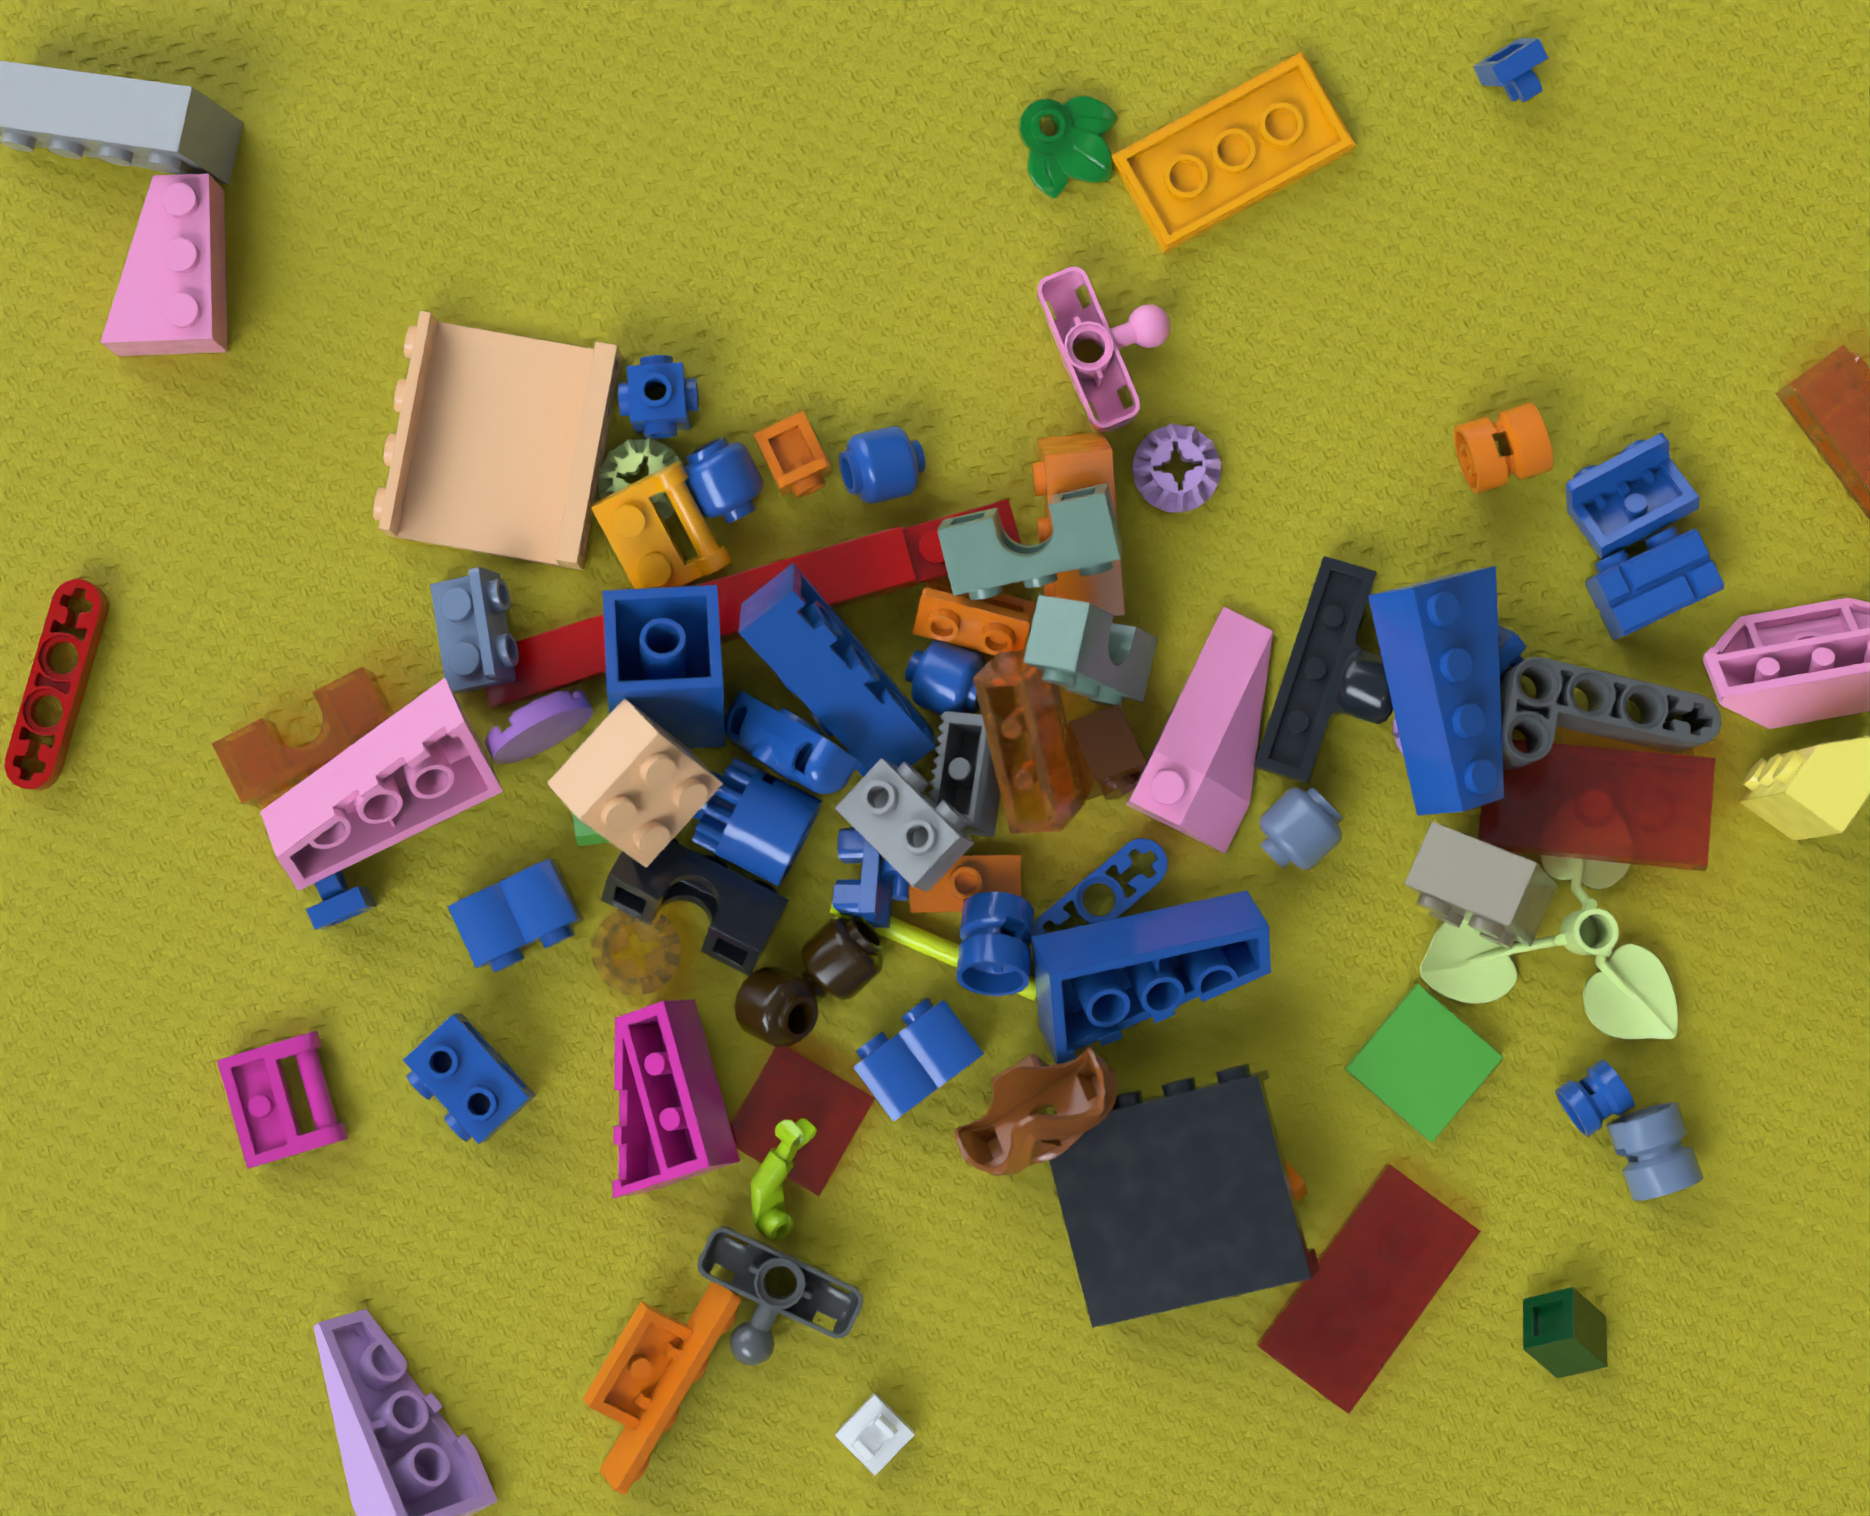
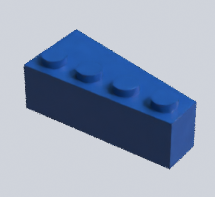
[739,562,936,777]
[1368,566,1504,816]
[1031,891,1271,1064]

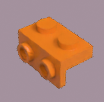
[912,578,1036,662]

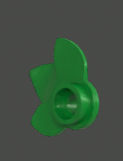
[1018,96,1118,199]

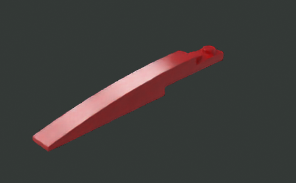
[485,499,1022,708]

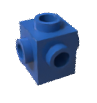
[618,355,699,438]

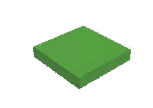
[1344,984,1504,1143]

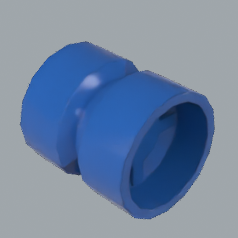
[956,891,1034,996]

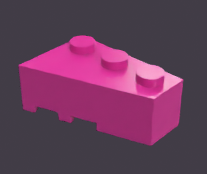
[613,999,740,1198]

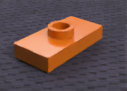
[910,854,1022,913]

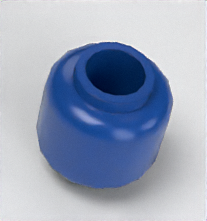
[839,426,926,504]
[685,437,764,524]
[905,640,992,715]

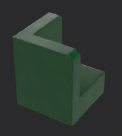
[1523,1287,1608,1378]

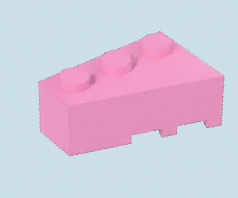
[100,173,228,356]

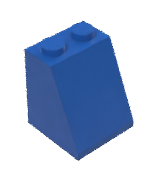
[603,585,725,749]

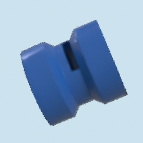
[1555,1059,1635,1137]

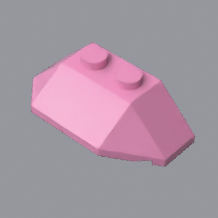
[1703,598,1870,729]

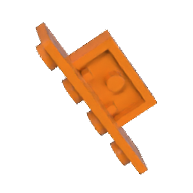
[582,1281,741,1495]

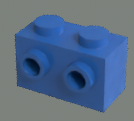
[403,1013,536,1144]

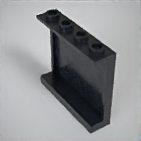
[1049,1064,1320,1328]

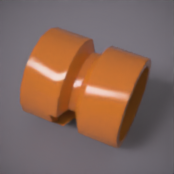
[1453,402,1553,494]

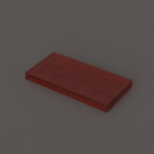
[1478,739,1715,871]
[1256,1163,1481,1414]

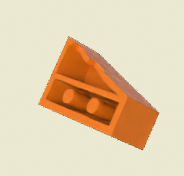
[1032,432,1125,616]

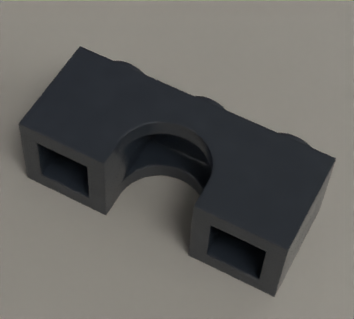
[601,838,789,976]

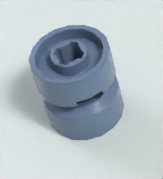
[1606,1102,1704,1201]

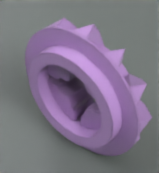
[1132,423,1221,513]

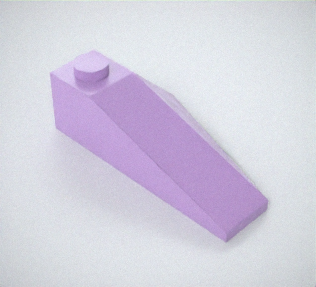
[314,1309,498,1516]

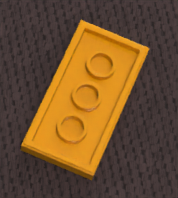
[1111,52,1356,255]

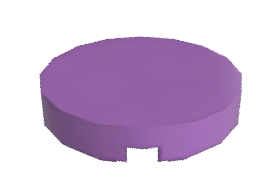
[484,690,593,765]

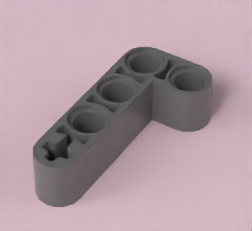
[1500,657,1721,770]

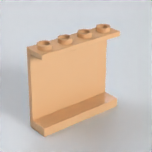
[373,311,623,570]

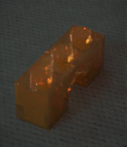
[212,667,394,810]

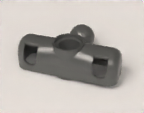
[697,1226,863,1366]

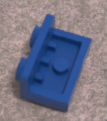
[1566,433,1699,560]

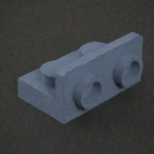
[430,567,519,695]

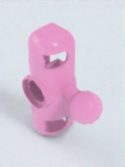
[1037,266,1171,433]

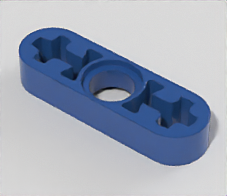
[1031,839,1168,943]

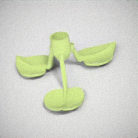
[1419,789,1678,1039]

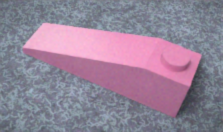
[1125,606,1273,854]

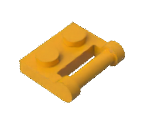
[591,462,732,589]

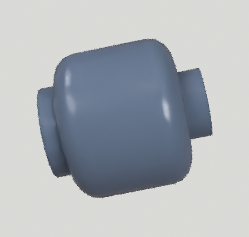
[1259,787,1343,870]

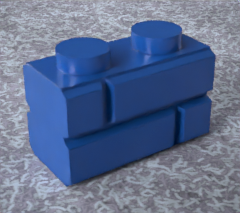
[1585,526,1724,641]

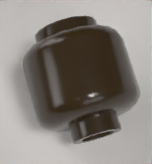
[800,917,884,1000]
[735,967,818,1047]

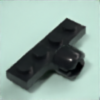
[1254,556,1393,785]

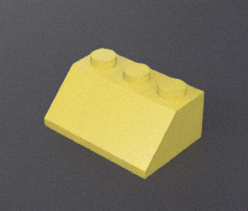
[1739,737,1870,841]

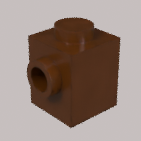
[1059,704,1147,801]

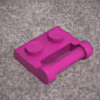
[217,1031,348,1169]

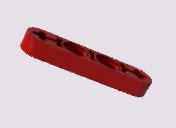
[4,579,109,791]

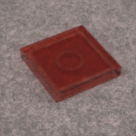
[730,1047,875,1196]

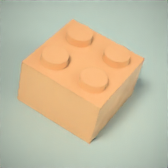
[547,698,723,868]

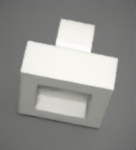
[835,1392,915,1475]

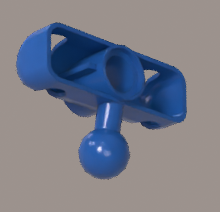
[724,690,860,794]

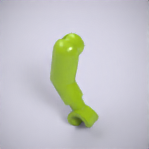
[750,1118,817,1241]

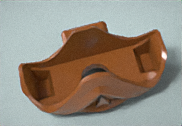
[954,1047,1117,1176]

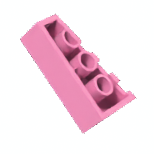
[260,678,503,891]

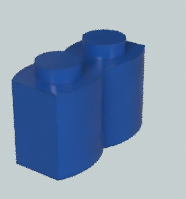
[448,858,583,973]
[853,998,984,1122]

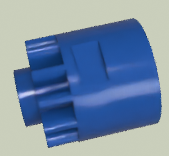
[692,757,823,887]

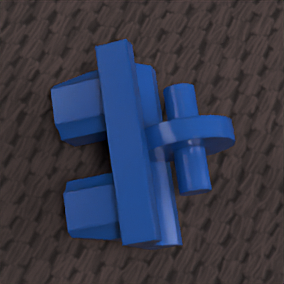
[833,827,910,928]

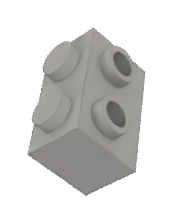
[835,758,974,892]

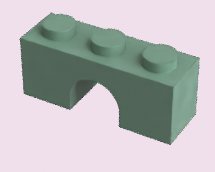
[937,483,1123,600]
[1024,595,1158,707]

